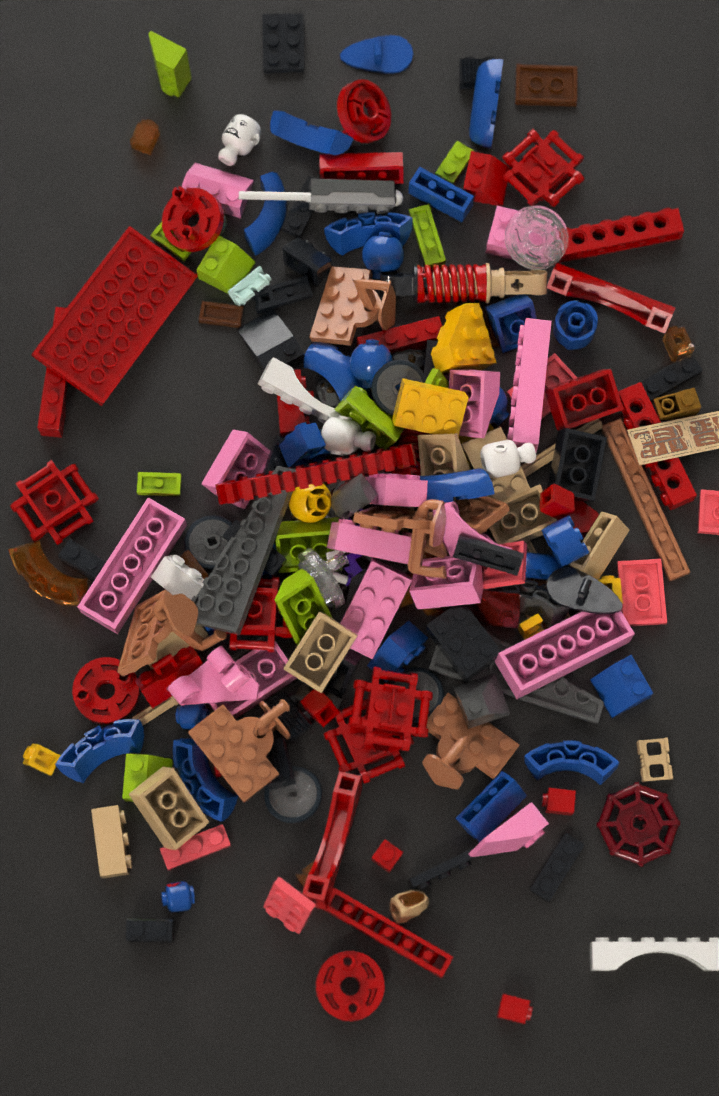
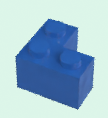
[279,422,331,468]
[367,621,428,683]

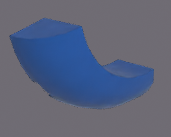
[469,59,503,148]
[270,111,353,155]
[244,172,287,256]
[324,212,413,256]
[304,342,373,401]
[420,468,495,503]
[525,552,563,581]
[55,719,144,783]
[173,738,238,821]
[524,741,619,785]

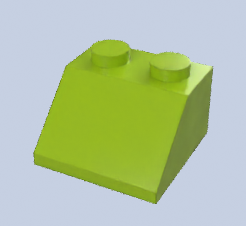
[197,236,255,294]
[123,754,173,802]

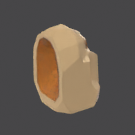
[389,890,429,924]

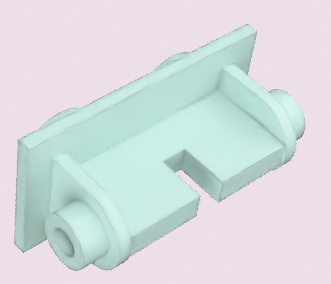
[228,266,272,306]

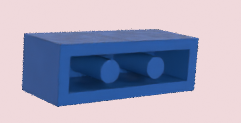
[408,166,474,222]
[456,771,527,843]

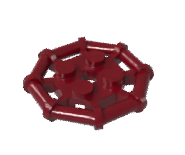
[596,782,681,867]

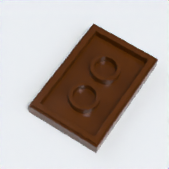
[515,64,578,107]

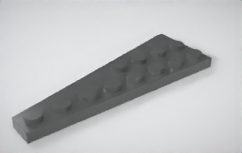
[191,466,296,635]
[429,631,604,725]

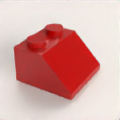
[463,151,510,207]

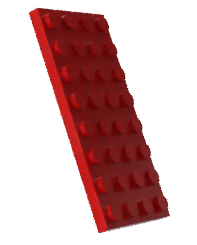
[31,226,198,406]

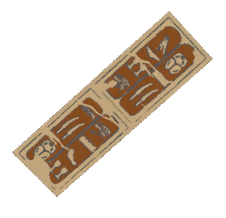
[627,411,719,465]

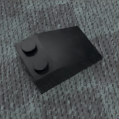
[237,309,305,373]

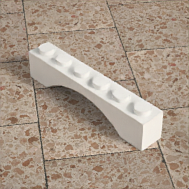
[258,357,340,424]
[590,937,719,971]

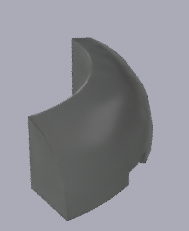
[331,473,378,519]
[481,579,570,628]

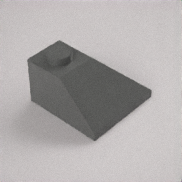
[453,673,510,729]

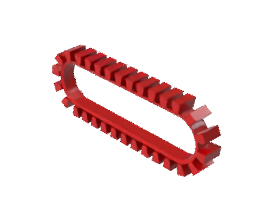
[215,444,416,504]

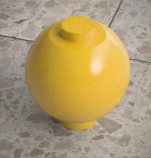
[288,484,332,523]

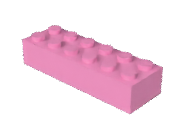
[507,318,552,452]
[78,498,187,634]
[495,611,635,699]

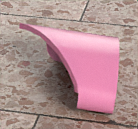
[433,501,512,556]
[167,646,259,705]

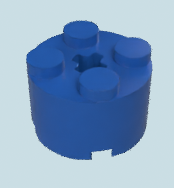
[553,301,598,350]
[542,515,589,567]

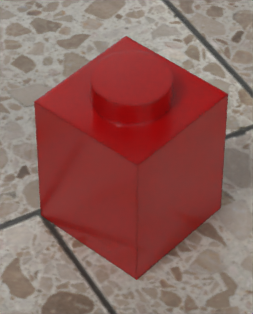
[540,484,575,520]
[300,689,340,727]
[542,788,576,816]
[371,839,403,873]
[497,994,533,1024]

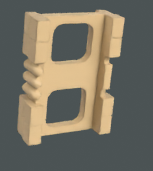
[636,738,673,783]

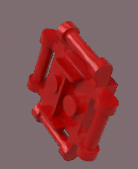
[502,129,584,207]
[10,460,99,546]
[213,577,292,653]
[349,666,433,751]
[323,696,414,784]

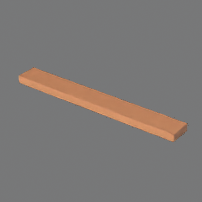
[601,418,690,582]

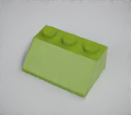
[148,31,191,98]
[334,386,404,450]
[275,517,344,573]
[275,569,333,646]

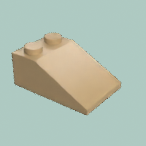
[461,427,530,501]
[418,434,470,500]

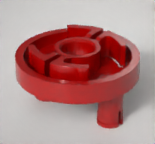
[337,79,391,143]
[162,186,224,252]
[72,657,140,724]
[316,951,385,1021]

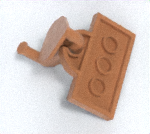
[310,266,396,346]
[412,496,510,558]
[353,499,446,579]
[117,589,227,677]
[422,693,520,789]
[188,699,290,803]

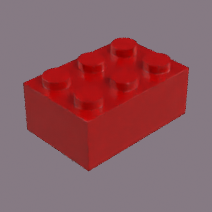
[544,369,624,430]

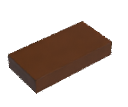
[199,301,244,328]

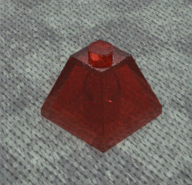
[473,590,521,629]

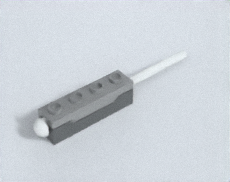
[238,179,403,214]

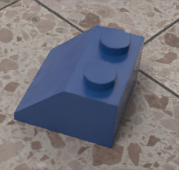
[486,294,537,353]
[590,655,653,718]

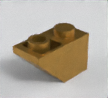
[653,387,701,420]

